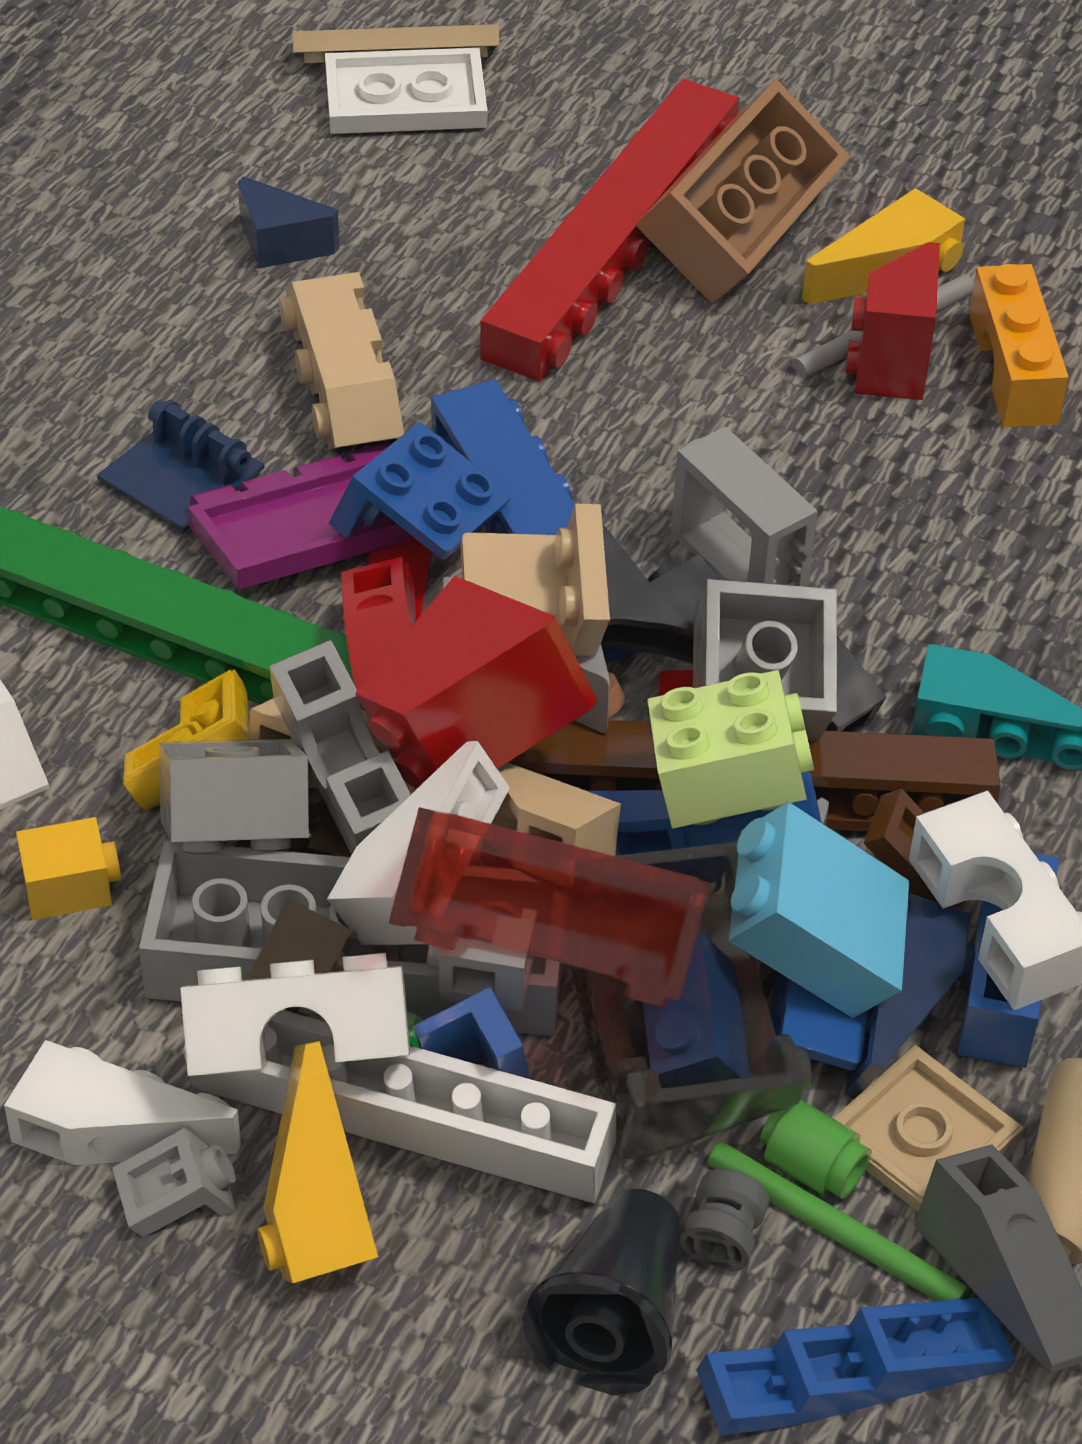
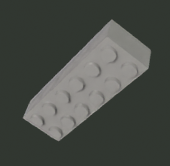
[139,840,569,1036]

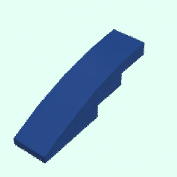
[696,1298,1016,1436]

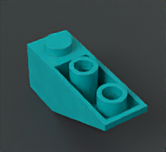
[911,644,1082,770]

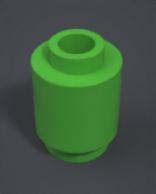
[760,1099,872,1199]

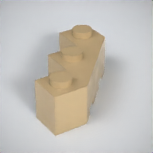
[279,272,404,450]

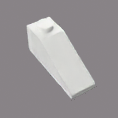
[327,741,510,945]

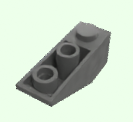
[914,1144,1082,1374]

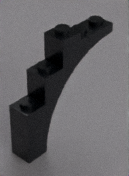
[601,525,887,732]

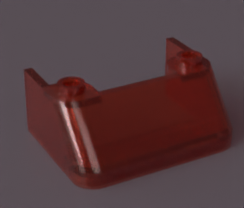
[388,807,716,1007]

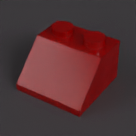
[845,242,940,400]

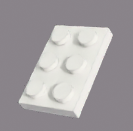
[325,47,488,134]

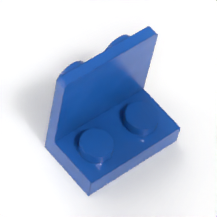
[328,422,511,559]

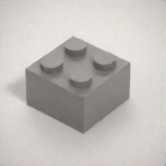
[693,579,837,739]
[159,739,309,853]

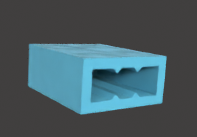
[729,802,909,1018]

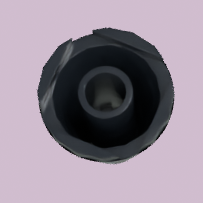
[522,1189,680,1395]

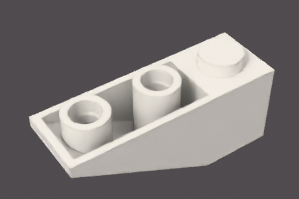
[4,1040,241,1165]

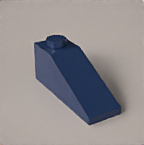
[844,893,975,1098]

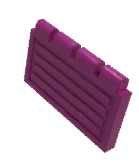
[188,442,414,590]

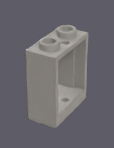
[671,426,818,587]

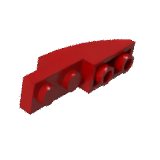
[341,557,416,705]

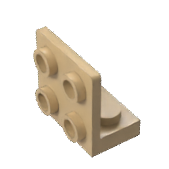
[460,503,610,656]

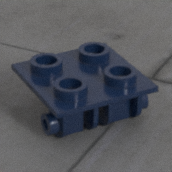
[97,400,265,532]

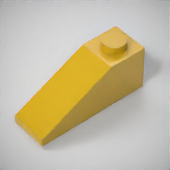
[802,188,965,304]
[257,1041,378,1283]

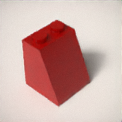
[355,576,598,788]

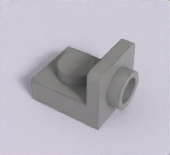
[112,1127,236,1237]

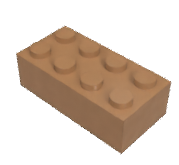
[635,78,851,303]

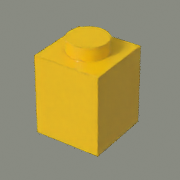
[16,817,121,920]

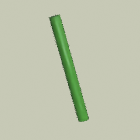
[707,1141,969,1301]

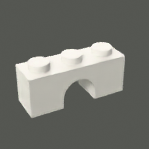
[909,791,1082,1011]
[180,953,410,1076]

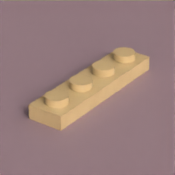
[292,24,499,63]

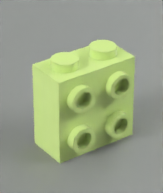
[648,670,814,829]

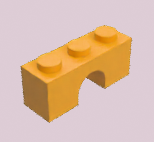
[969,264,1069,427]

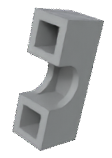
[269,640,411,855]

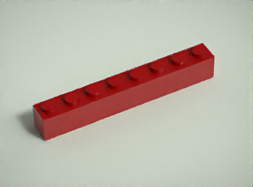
[480,78,740,382]

